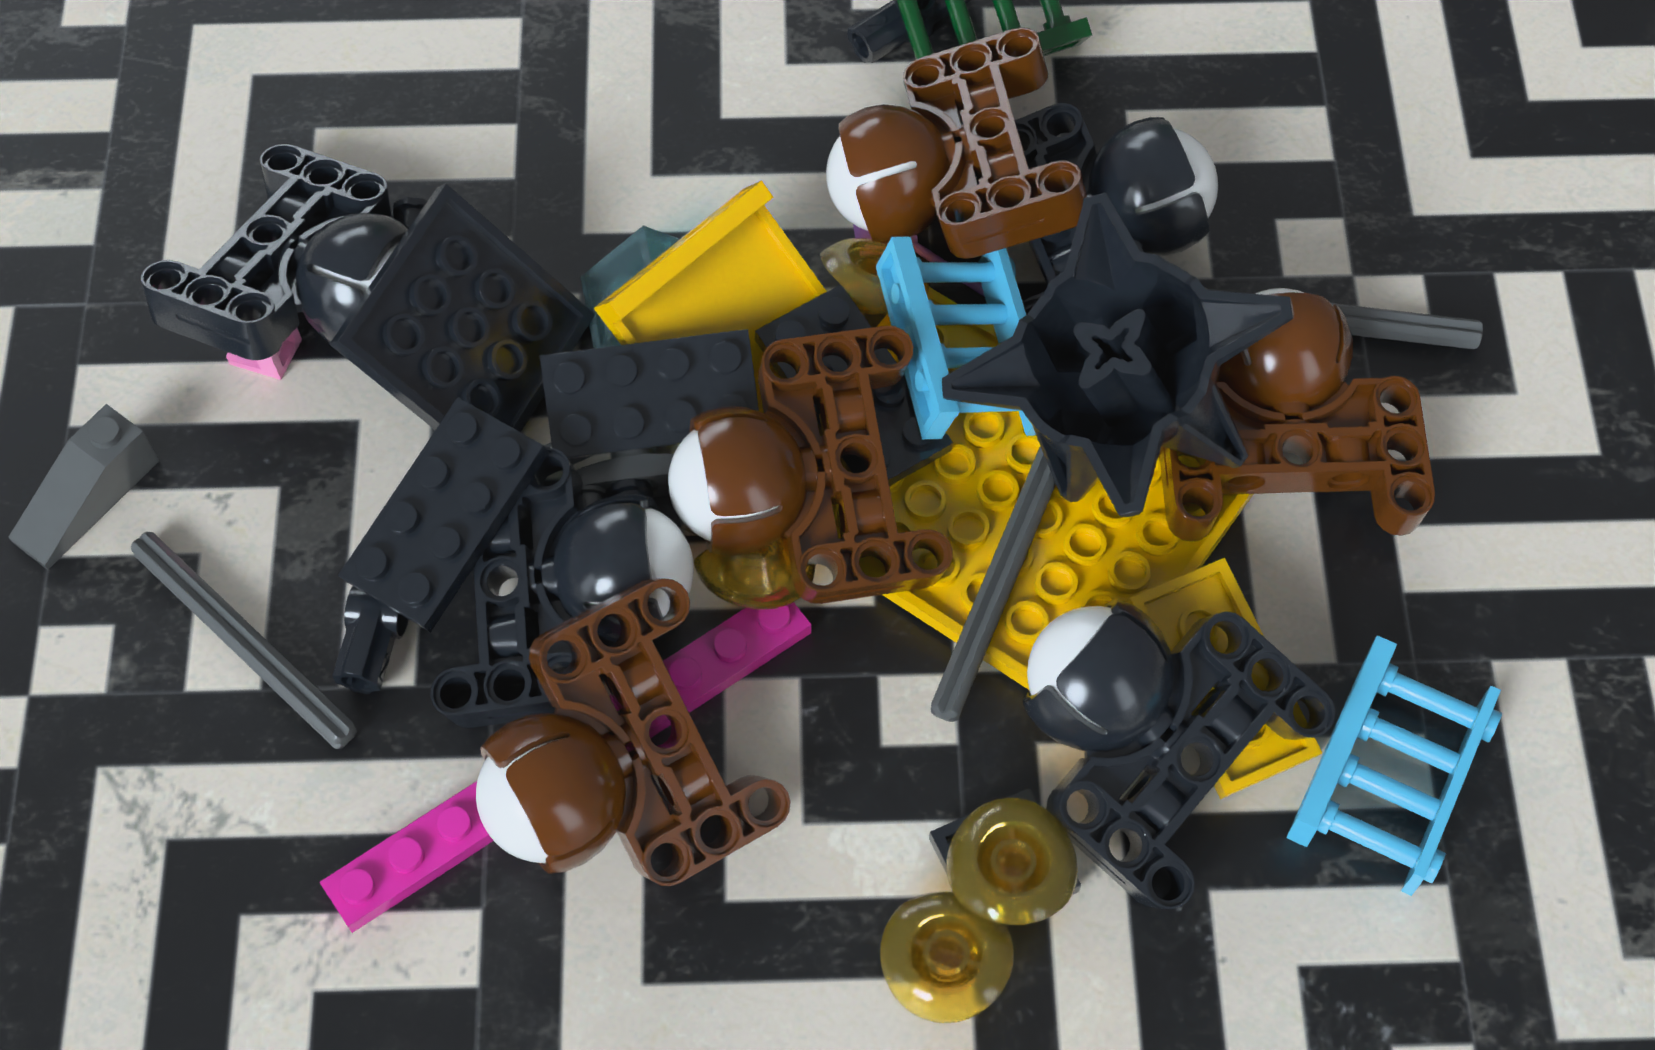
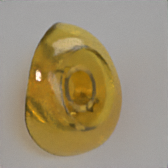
[820,238,930,314]
[694,536,816,610]
[946,798,1078,925]
[880,891,1014,1023]

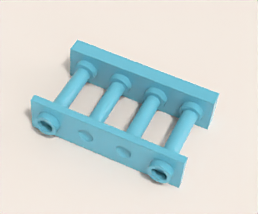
[876,237,1036,440]
[1286,635,1502,896]

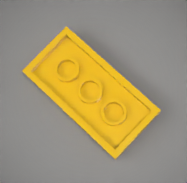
[1126,558,1322,800]

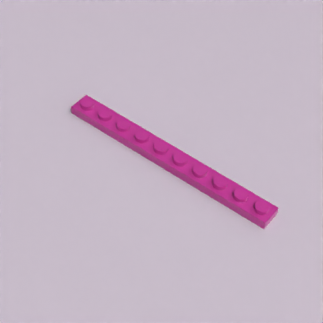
[320,585,811,933]

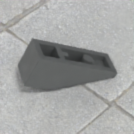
[9,404,159,570]

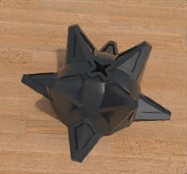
[942,192,1294,517]

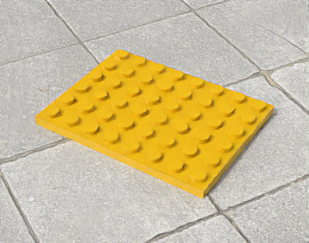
[817,284,1254,690]

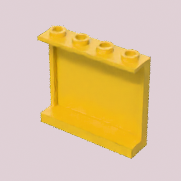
[594,180,827,413]

